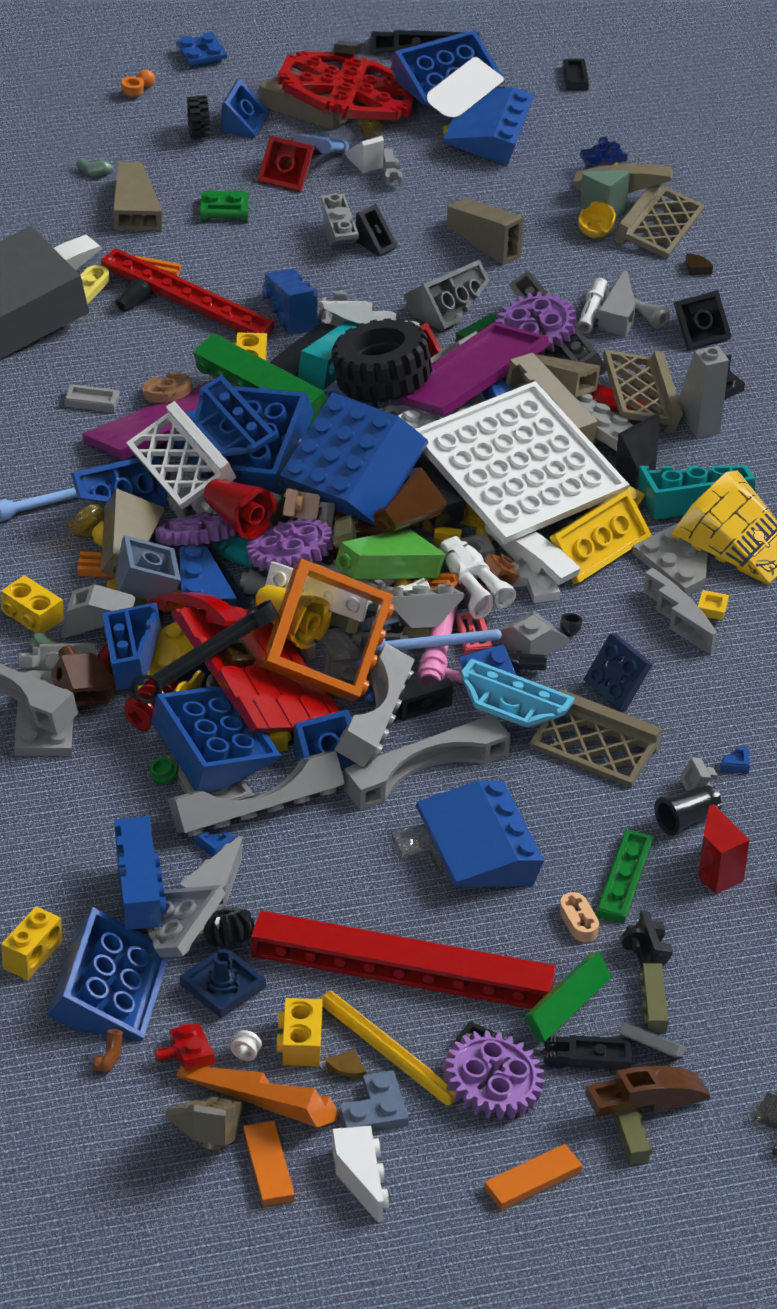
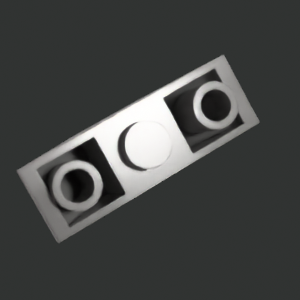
[321,193,359,246]
[61,584,135,638]
[385,584,464,628]

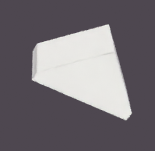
[345,136,384,173]

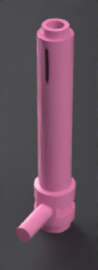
[417,585,464,686]

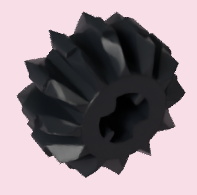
[203,907,255,947]

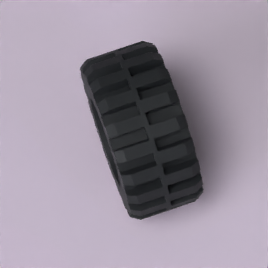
[331,318,432,403]

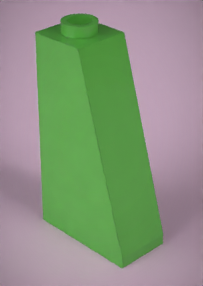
[334,528,446,579]

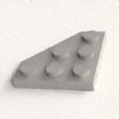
[632,523,708,595]
[146,885,226,958]

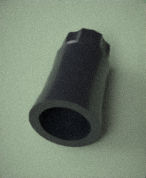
[654,785,722,836]

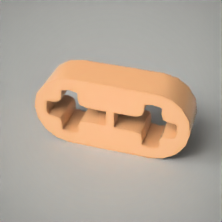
[559,892,599,942]

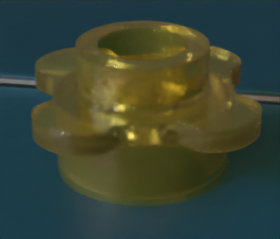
[358,119,384,137]

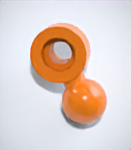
[121,70,155,98]

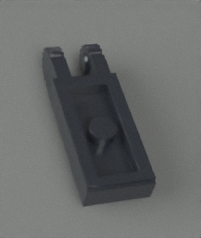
[544,1035,632,1070]

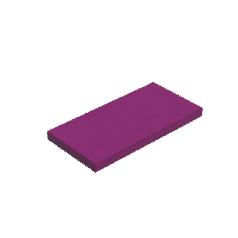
[391,322,550,417]
[82,381,211,460]

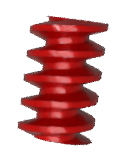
[124,672,179,731]

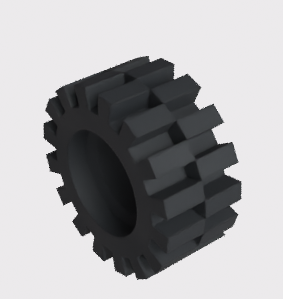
[187,95,210,138]

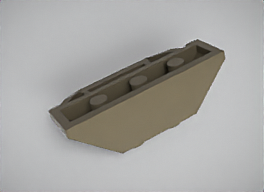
[165,1095,246,1150]

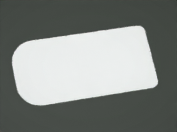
[427,57,504,117]

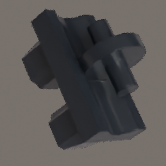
[620,910,673,969]

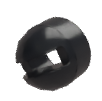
[560,613,583,636]

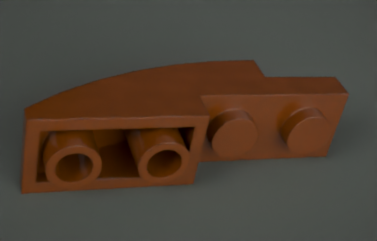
[585,1066,710,1117]

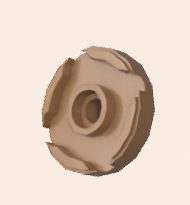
[142,373,193,403]

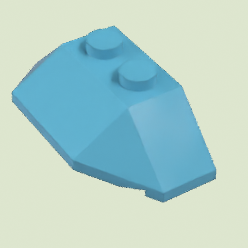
[461,659,575,728]

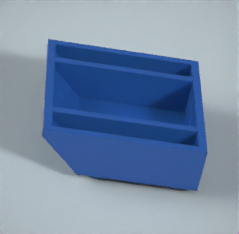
[279,392,429,526]

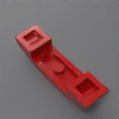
[147,592,243,626]

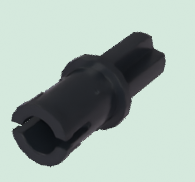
[508,651,547,672]

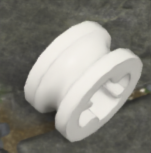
[230,1030,262,1061]

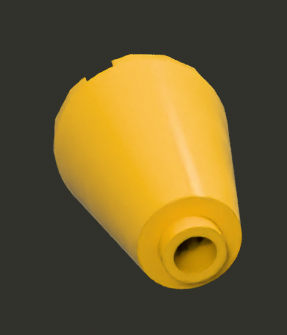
[256,585,332,649]

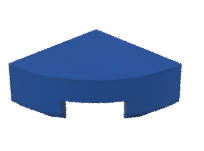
[720,747,750,773]
[195,832,236,857]

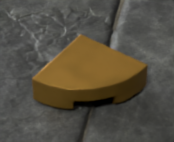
[325,1050,366,1080]

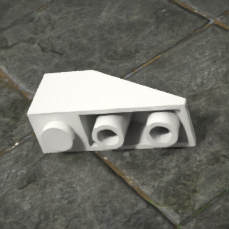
[332,1126,389,1222]

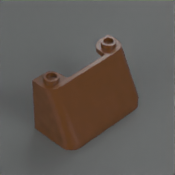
[332,467,447,536]

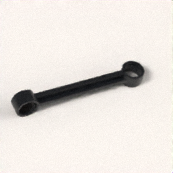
[130,600,279,703]

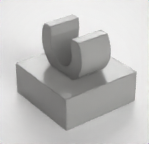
[680,757,718,791]

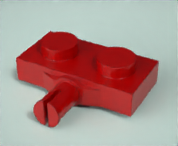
[154,1023,215,1071]

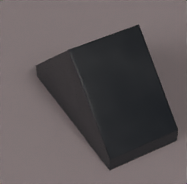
[356,203,398,256]

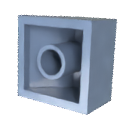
[115,535,181,601]

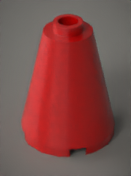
[203,479,277,540]

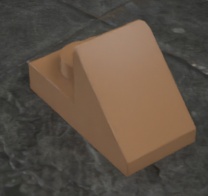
[283,488,320,521]

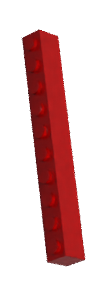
[251,910,556,1009]

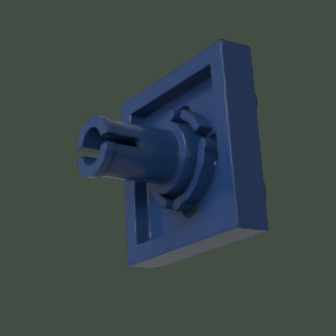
[583,633,653,711]
[180,946,266,1018]

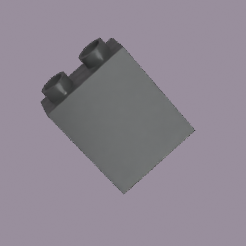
[0,226,89,359]

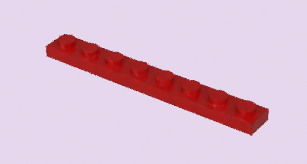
[101,248,274,335]

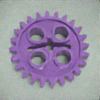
[496,292,577,355]
[155,512,236,546]
[246,517,334,572]
[443,1030,545,1120]

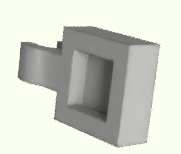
[383,149,403,185]

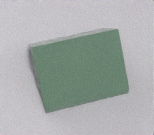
[579,170,630,219]

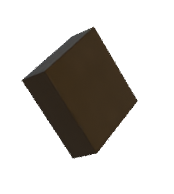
[219,640,256,667]

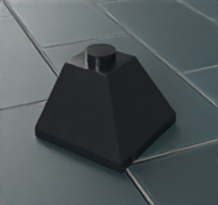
[673,290,732,350]
[615,414,660,489]

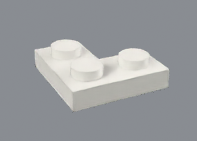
[512,561,560,603]

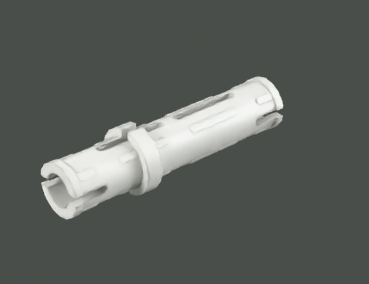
[577,278,608,334]

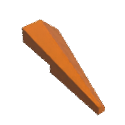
[177,1065,340,1128]

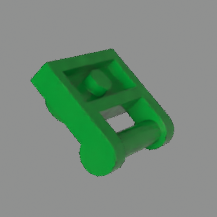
[200,190,249,221]

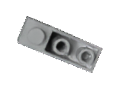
[596,270,635,337]
[179,836,242,912]

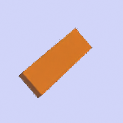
[243,1121,295,1207]
[484,1144,583,1211]

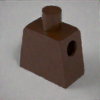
[52,645,116,707]

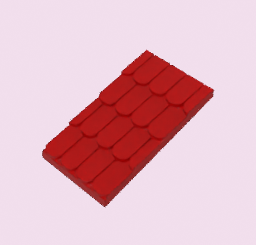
[171,607,340,733]

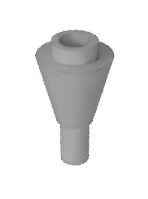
[634,299,670,329]
[239,568,267,595]

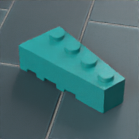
[298,320,360,391]
[638,465,755,520]

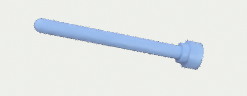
[0,487,77,522]
[374,629,502,656]

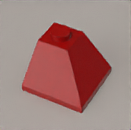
[257,135,314,192]

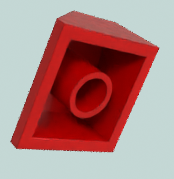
[698,804,750,894]

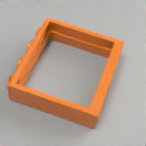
[260,558,394,702]

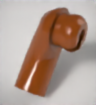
[92,1029,123,1074]

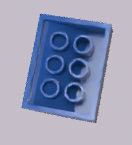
[391,30,505,105]
[443,87,534,166]
[204,386,314,494]
[151,686,281,792]
[416,780,545,887]
[47,907,169,1041]

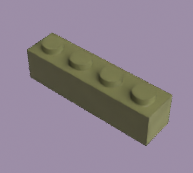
[332,514,357,549]
[639,963,668,1033]
[612,1108,652,1166]

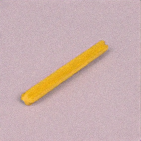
[321,991,457,1106]

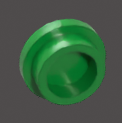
[150,757,179,784]

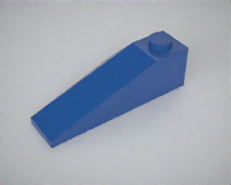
[71,456,169,506]

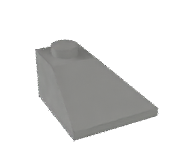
[498,610,570,655]

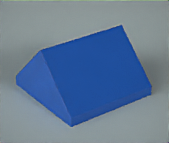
[222,79,270,138]
[293,709,357,770]

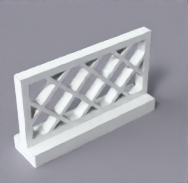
[126,401,236,509]

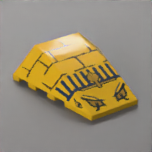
[670,471,777,586]

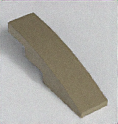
[574,164,673,193]

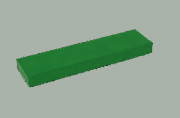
[596,829,654,924]
[525,951,612,1042]

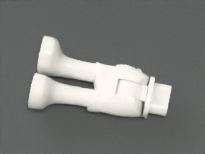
[440,536,517,619]

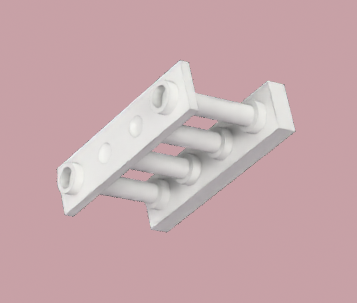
[265,560,391,622]

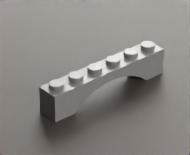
[334,643,415,767]
[0,663,78,734]
[344,715,511,810]
[168,751,345,837]

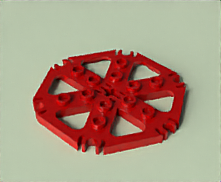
[276,51,416,120]

